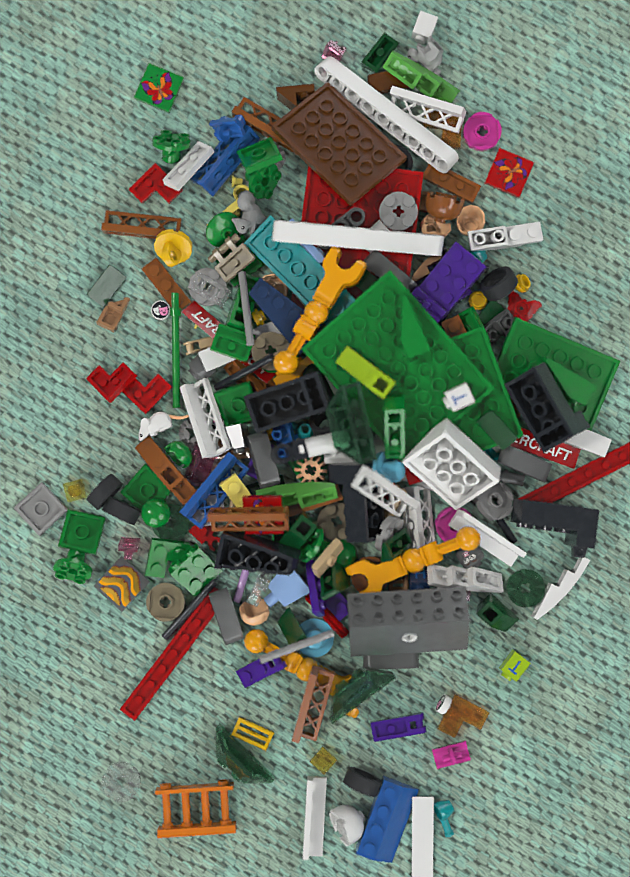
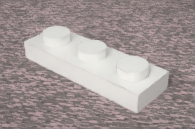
[163,141,214,191]

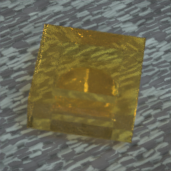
[63,479,87,502]
[310,746,337,774]

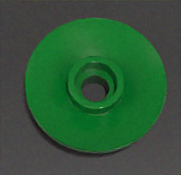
[206,212,240,247]

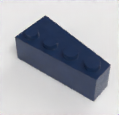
[249,278,323,355]

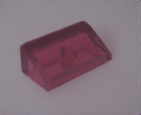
[184,445,215,487]

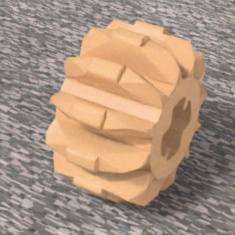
[294,456,327,482]

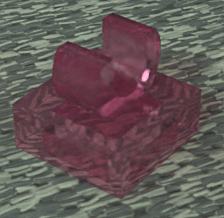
[321,40,346,63]
[118,537,140,560]

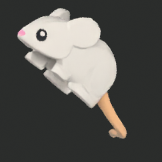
[139,412,189,441]

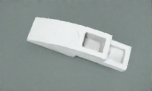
[467,222,543,251]

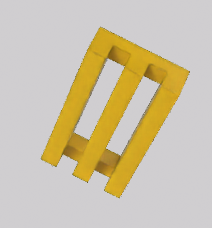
[231,716,274,751]

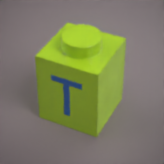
[499,649,531,682]

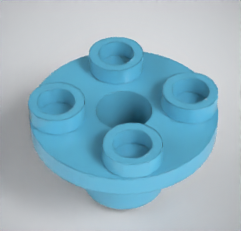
[372,451,405,490]
[300,618,334,657]

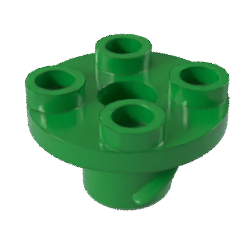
[152,130,191,164]
[245,164,282,199]
[298,526,331,562]
[53,549,92,584]

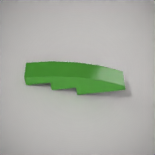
[383,51,460,103]
[255,482,338,509]

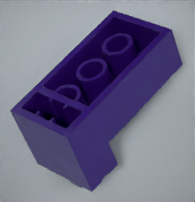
[411,242,487,325]

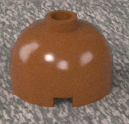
[425,191,465,223]

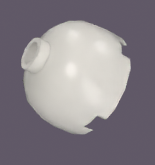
[329,805,365,847]

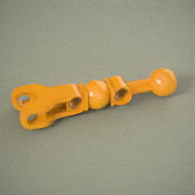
[273,246,367,375]
[345,526,481,593]
[244,629,374,718]

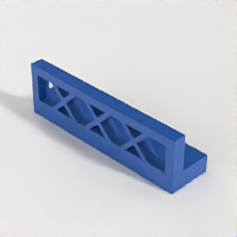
[190,125,261,197]
[180,452,250,529]

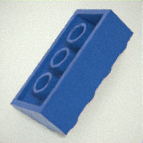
[356,775,419,863]

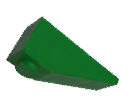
[225,273,259,332]
[399,294,431,359]
[541,357,597,407]
[384,396,405,459]

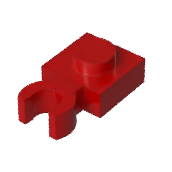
[189,525,220,551]

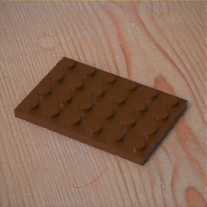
[272,82,407,206]

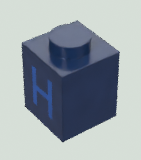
[409,565,430,590]

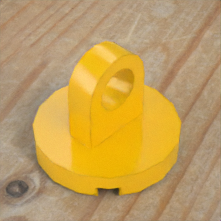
[154,229,193,267]

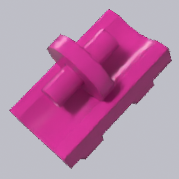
[432,740,471,769]

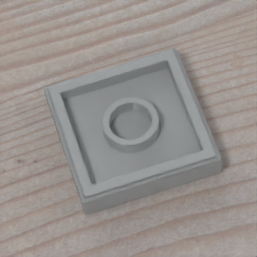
[14,482,68,536]

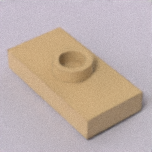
[311,538,344,578]

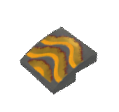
[94,556,150,612]

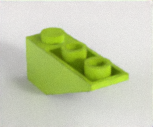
[336,346,395,399]

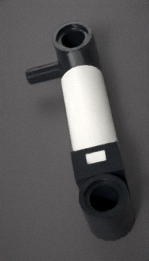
[270,412,377,464]

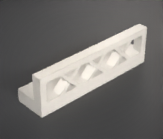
[390,86,466,134]
[180,378,231,458]
[351,465,420,518]
[402,486,435,550]
[448,509,527,567]
[303,776,327,860]

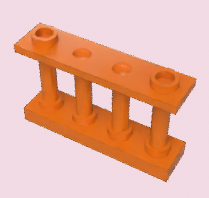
[155,779,237,838]

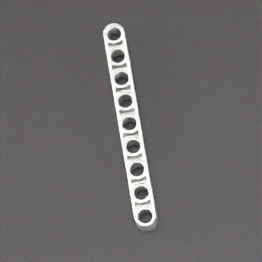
[314,56,459,173]
[272,220,444,256]

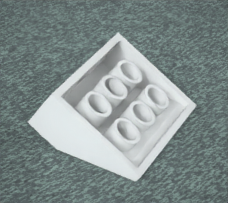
[402,418,501,510]

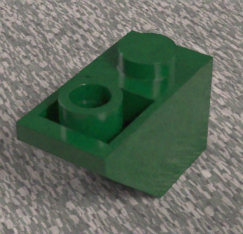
[279,511,318,549]
[476,593,519,632]

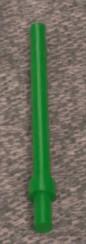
[170,293,181,408]

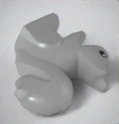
[407,36,444,76]
[232,190,267,234]

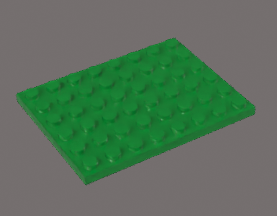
[302,270,495,462]

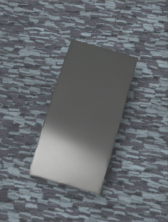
[484,309,514,347]

